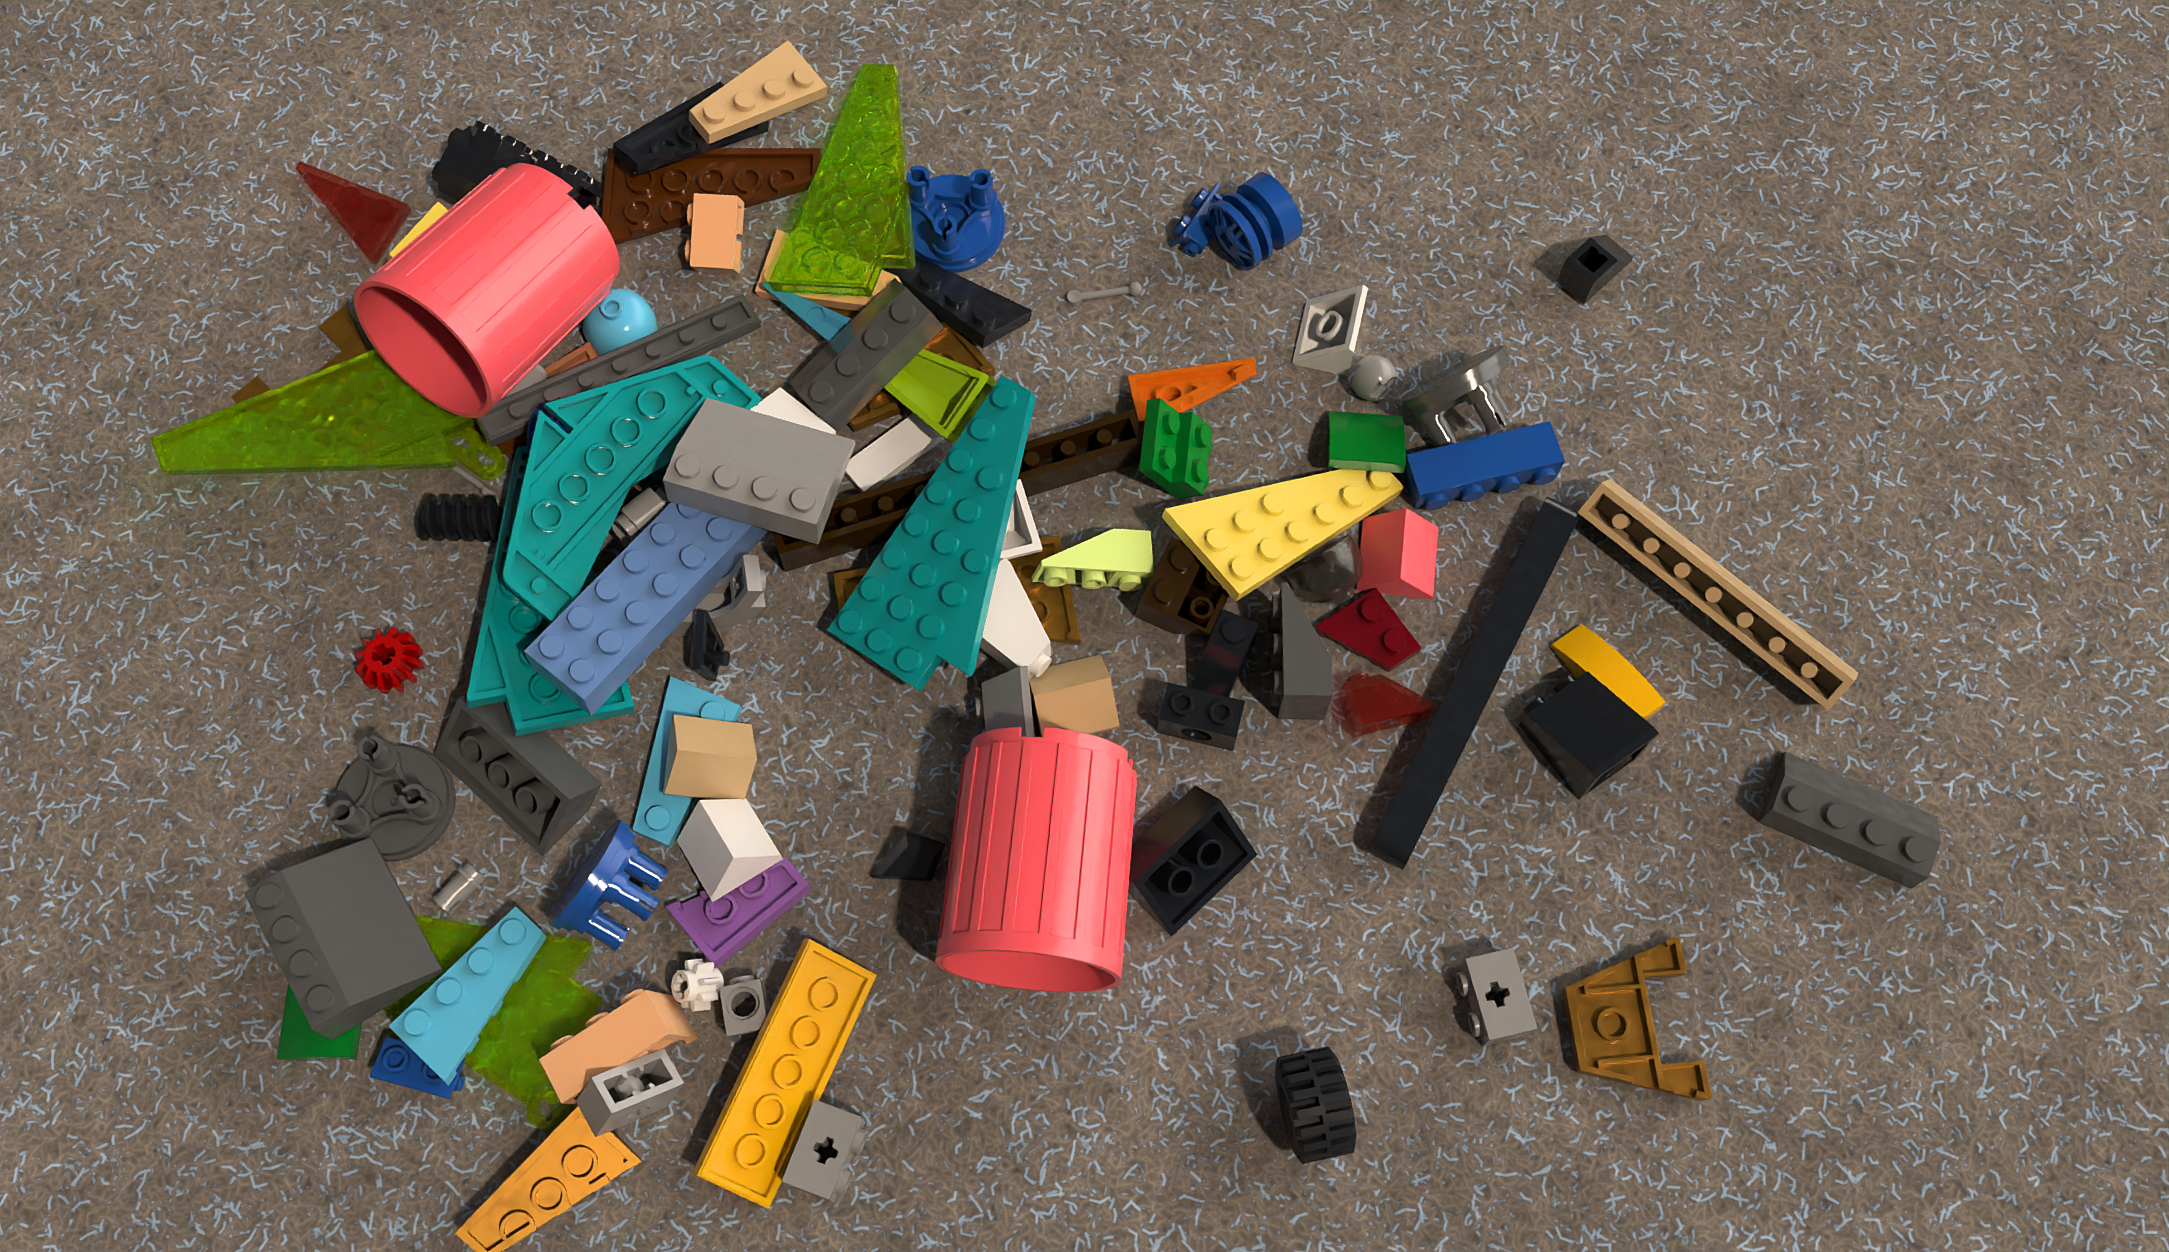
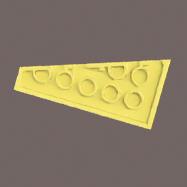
[1162,469,1404,602]

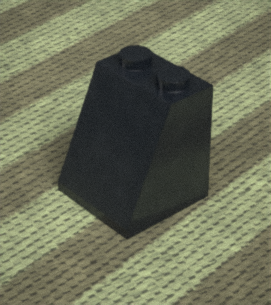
[1519,671,1659,800]

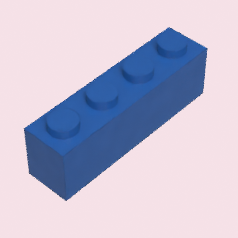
[1402,421,1565,510]

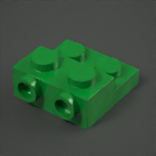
[1139,398,1213,498]

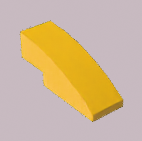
[1550,624,1666,720]

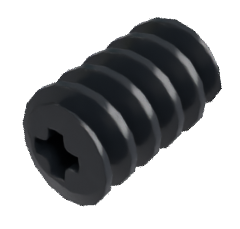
[418,493,504,542]

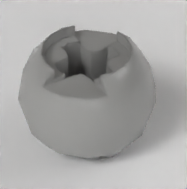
[1350,355,1398,401]

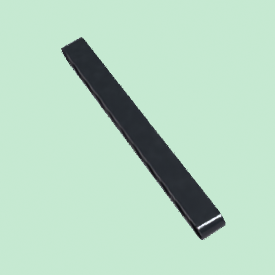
[1367,496,1581,870]

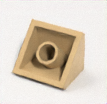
[1029,654,1120,737]
[663,714,757,800]

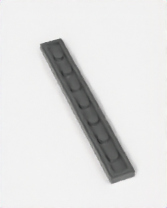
[474,294,761,447]

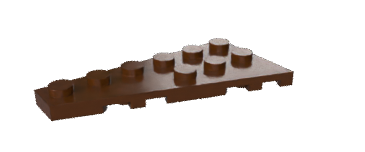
[601,148,822,245]

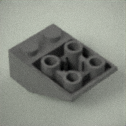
[1268,582,1332,720]

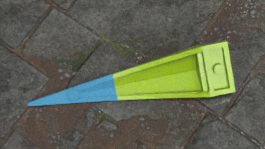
[762,281,997,445]

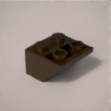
[1135,536,1230,637]

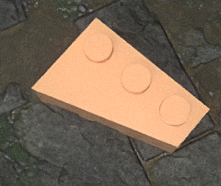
[539,989,698,1105]

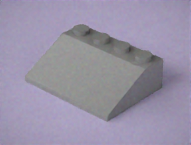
[663,398,855,544]

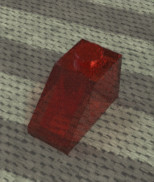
[1339,673,1433,738]

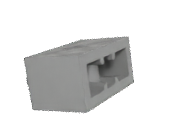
[1456,948,1538,1046]
[576,1048,684,1137]
[781,1099,868,1203]

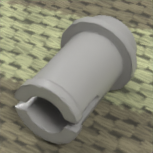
[432,862,486,915]

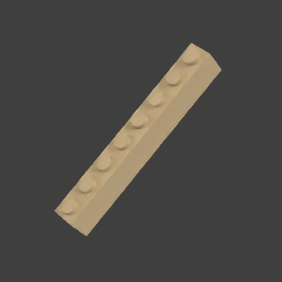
[1578,479,1859,710]

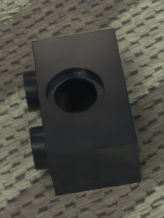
[1157,683,1245,751]

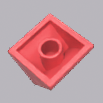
[1356,508,1438,599]

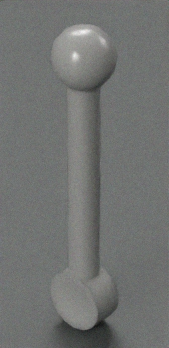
[1067,282,1142,305]
[434,451,498,497]

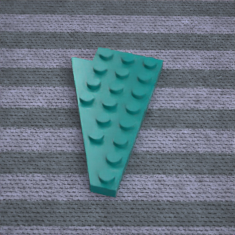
[827,375,1036,692]
[466,446,635,737]

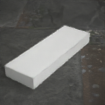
[844,413,944,492]

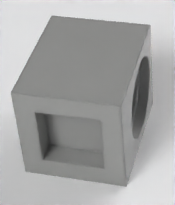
[719,975,770,1043]

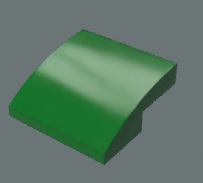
[1327,411,1406,473]
[277,984,362,1061]

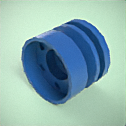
[1207,172,1303,271]

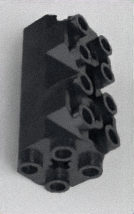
[432,120,603,218]

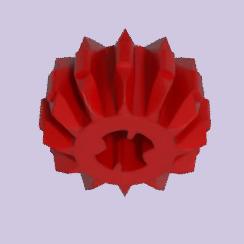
[354,626,425,695]

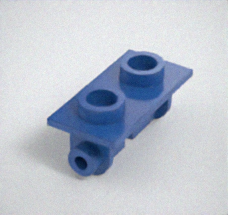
[1169,182,1225,257]
[369,1037,466,1099]

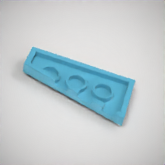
[633,676,742,849]
[388,906,547,1086]

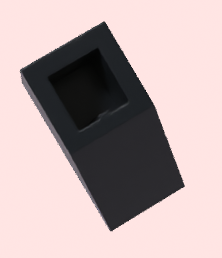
[1557,235,1633,304]

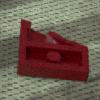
[1315,588,1421,672]

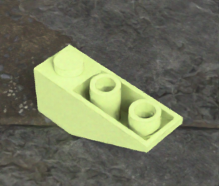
[1032,528,1154,591]

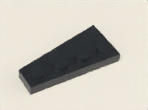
[613,82,769,174]
[876,249,1032,348]

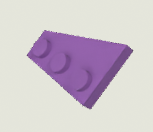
[665,856,812,968]

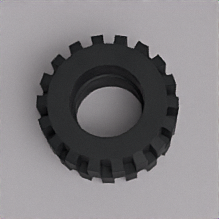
[1275,1046,1357,1164]

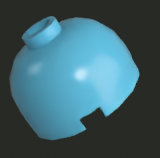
[583,288,658,356]

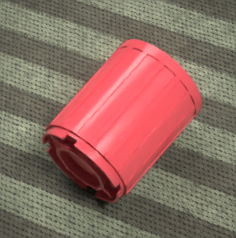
[354,163,620,418]
[935,727,1137,993]

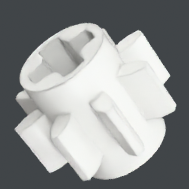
[671,959,724,1012]

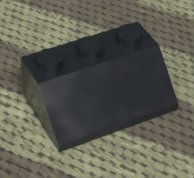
[1128,786,1257,936]

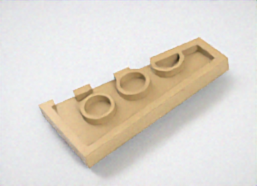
[689,40,828,144]

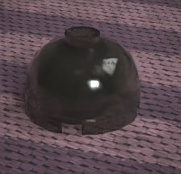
[1285,534,1364,606]

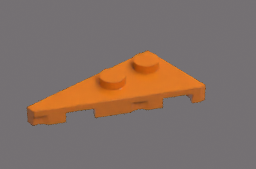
[1127,358,1256,432]

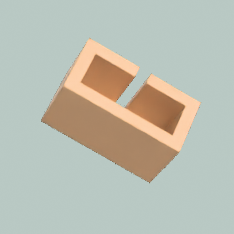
[685,193,744,274]

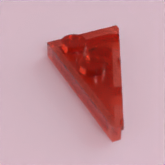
[296,161,411,265]

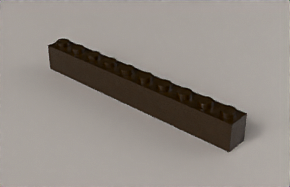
[772,409,1143,572]

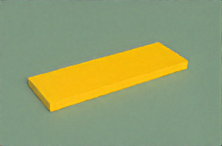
[692,939,877,1209]

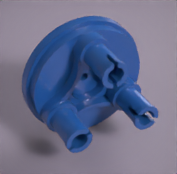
[898,166,1005,273]
[548,819,669,951]

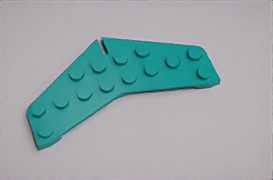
[502,355,762,624]

